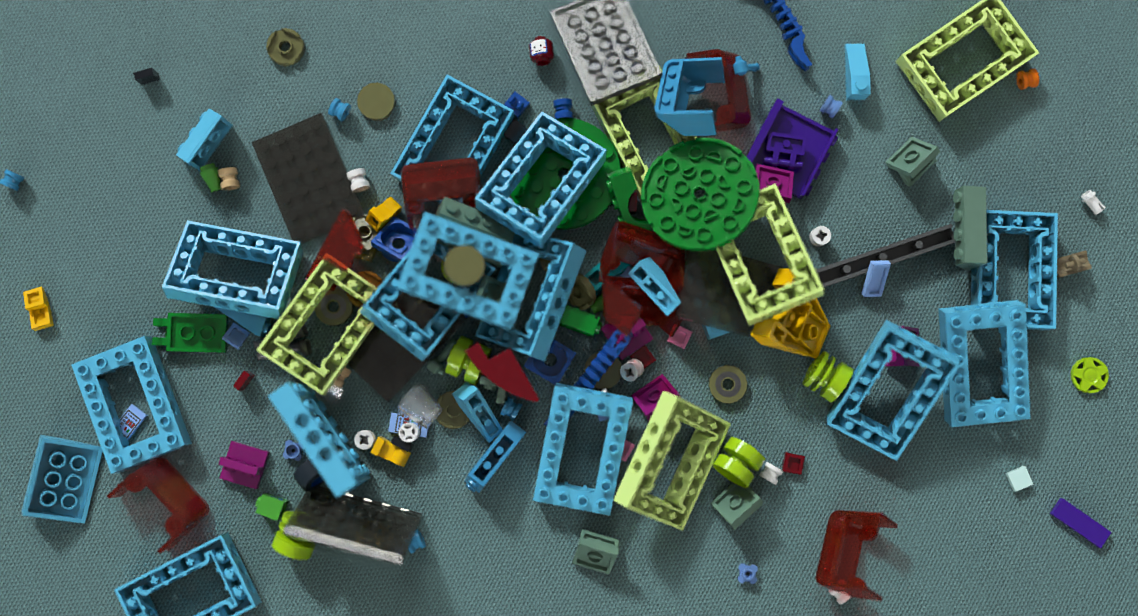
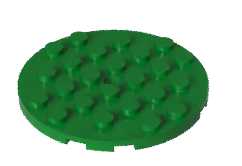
[511,118,621,230]
[641,138,760,251]

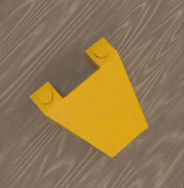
[751,268,830,359]

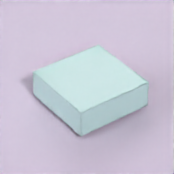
[1005,466,1033,492]

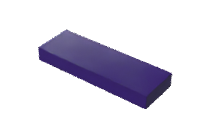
[1050,498,1112,548]

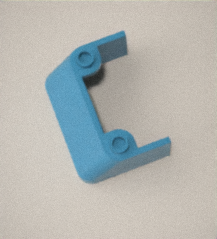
[654,57,726,136]

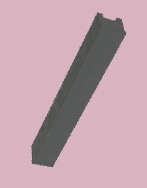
[815,224,955,288]

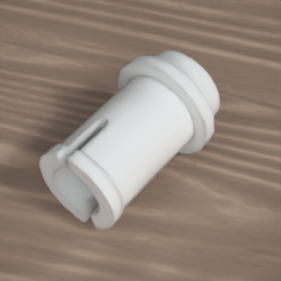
[1081,190,1106,215]

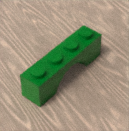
[605,166,654,249]

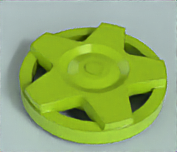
[1070,357,1109,393]

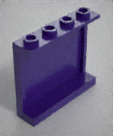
[746,98,838,199]

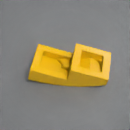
[23,286,54,331]

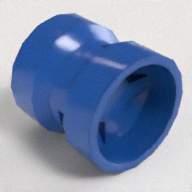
[553,98,573,119]

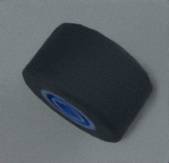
[294,459,325,491]

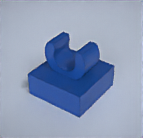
[504,92,530,119]

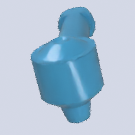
[733,56,760,76]

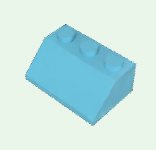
[176,109,233,171]

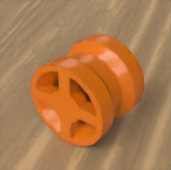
[1016,68,1039,90]

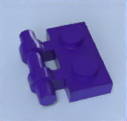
[764,131,807,170]

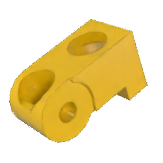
[365,197,402,232]
[370,436,411,467]

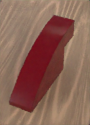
[465,343,539,402]

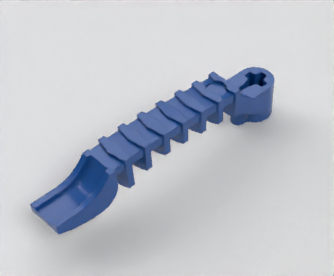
[763,0,812,71]
[544,326,633,427]

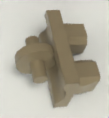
[1057,250,1092,278]

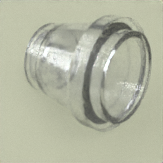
[397,384,443,429]

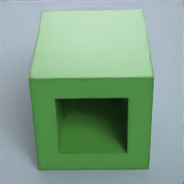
[255,493,289,521]

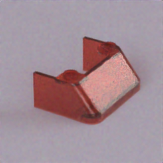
[685,49,751,132]
[401,158,483,229]
[306,208,365,292]
[599,221,685,295]
[602,276,688,337]
[107,457,209,554]
[816,510,898,601]

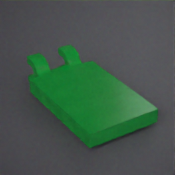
[152,313,228,353]

